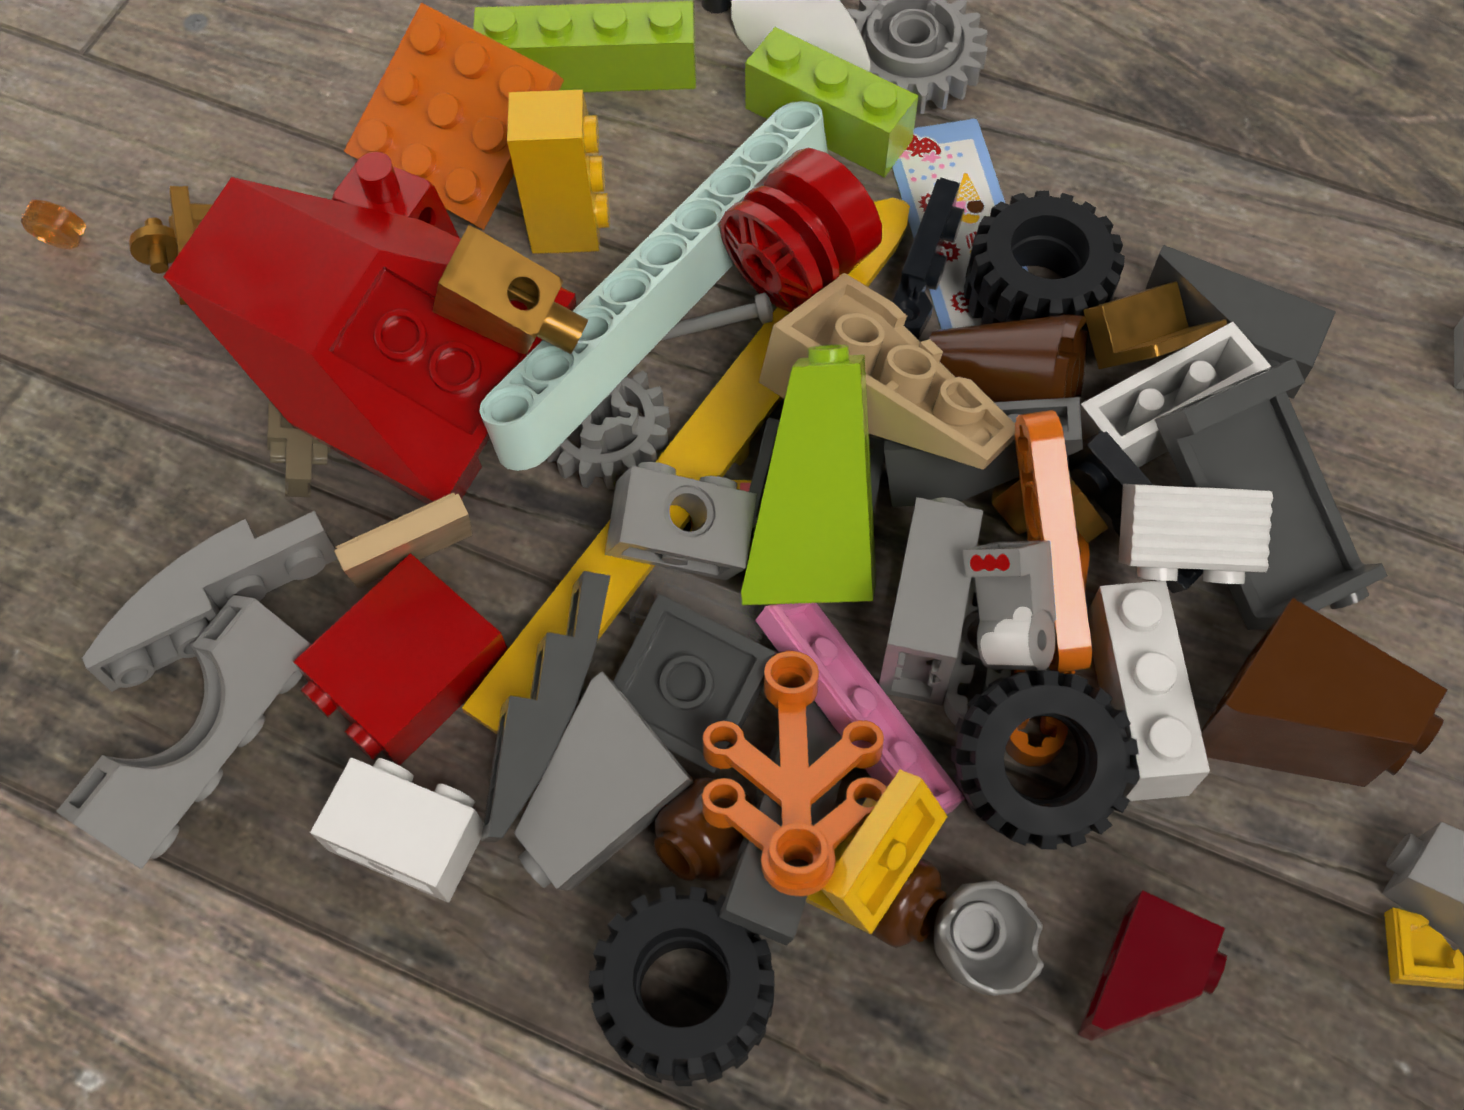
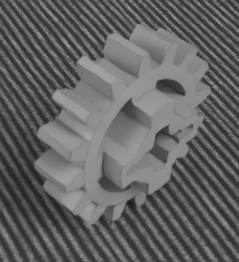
[546,370,671,490]

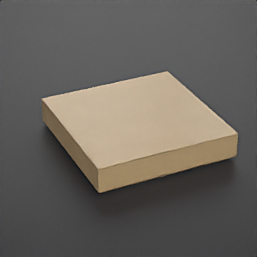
[334,493,472,588]

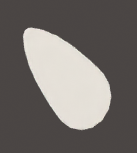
[731,0,870,71]

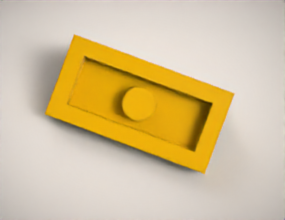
[806,769,948,935]

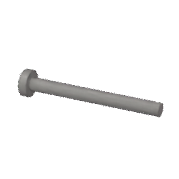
[661,293,773,341]

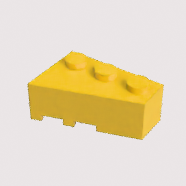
[507,90,610,254]

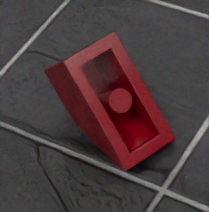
[1078,890,1227,1041]

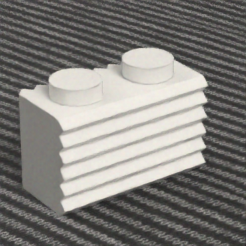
[1118,484,1273,584]

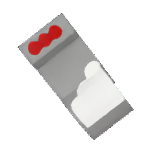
[963,540,1056,670]

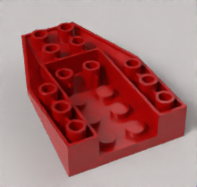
[163,177,576,505]

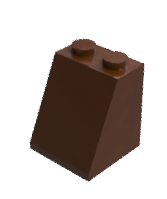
[1201,598,1448,787]

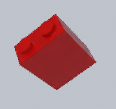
[293,553,508,766]

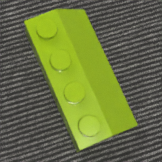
[473,1,696,92]

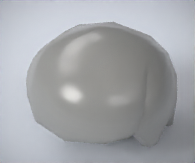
[934,881,1044,996]

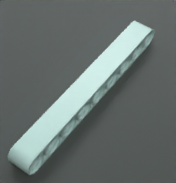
[479,101,828,471]

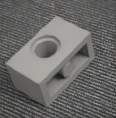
[605,462,757,580]

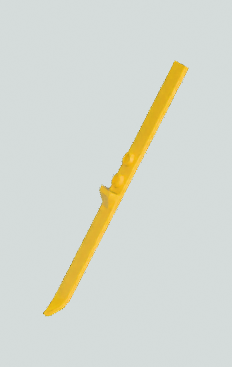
[462,198,910,734]

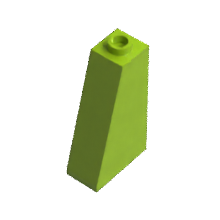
[741,344,876,605]

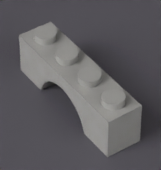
[56,595,312,869]

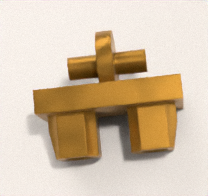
[129,186,213,305]

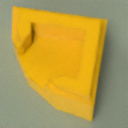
[1384,907,1464,990]

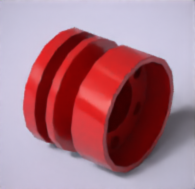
[720,148,882,312]

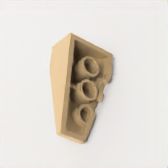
[759,273,1015,470]

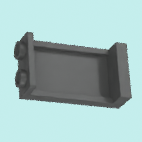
[1154,359,1388,630]

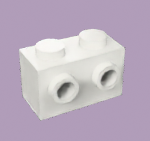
[310,757,483,903]

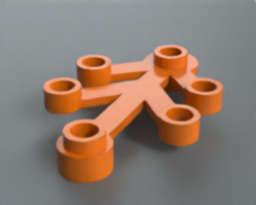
[702,651,887,896]

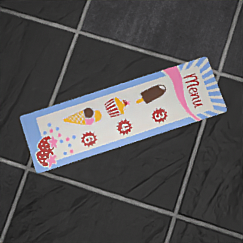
[892,119,1029,330]

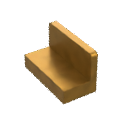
[1083,281,1227,369]

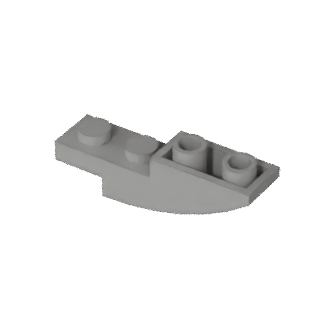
[82,511,338,692]

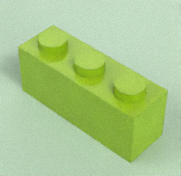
[745,27,919,178]

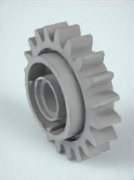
[847,0,988,114]

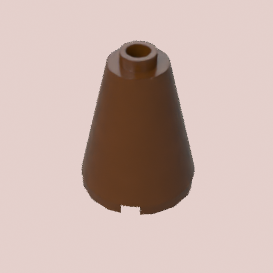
[921,314,1088,402]

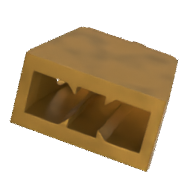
[432,225,588,354]

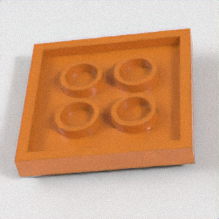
[344,2,564,230]

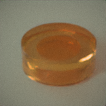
[21,200,86,249]

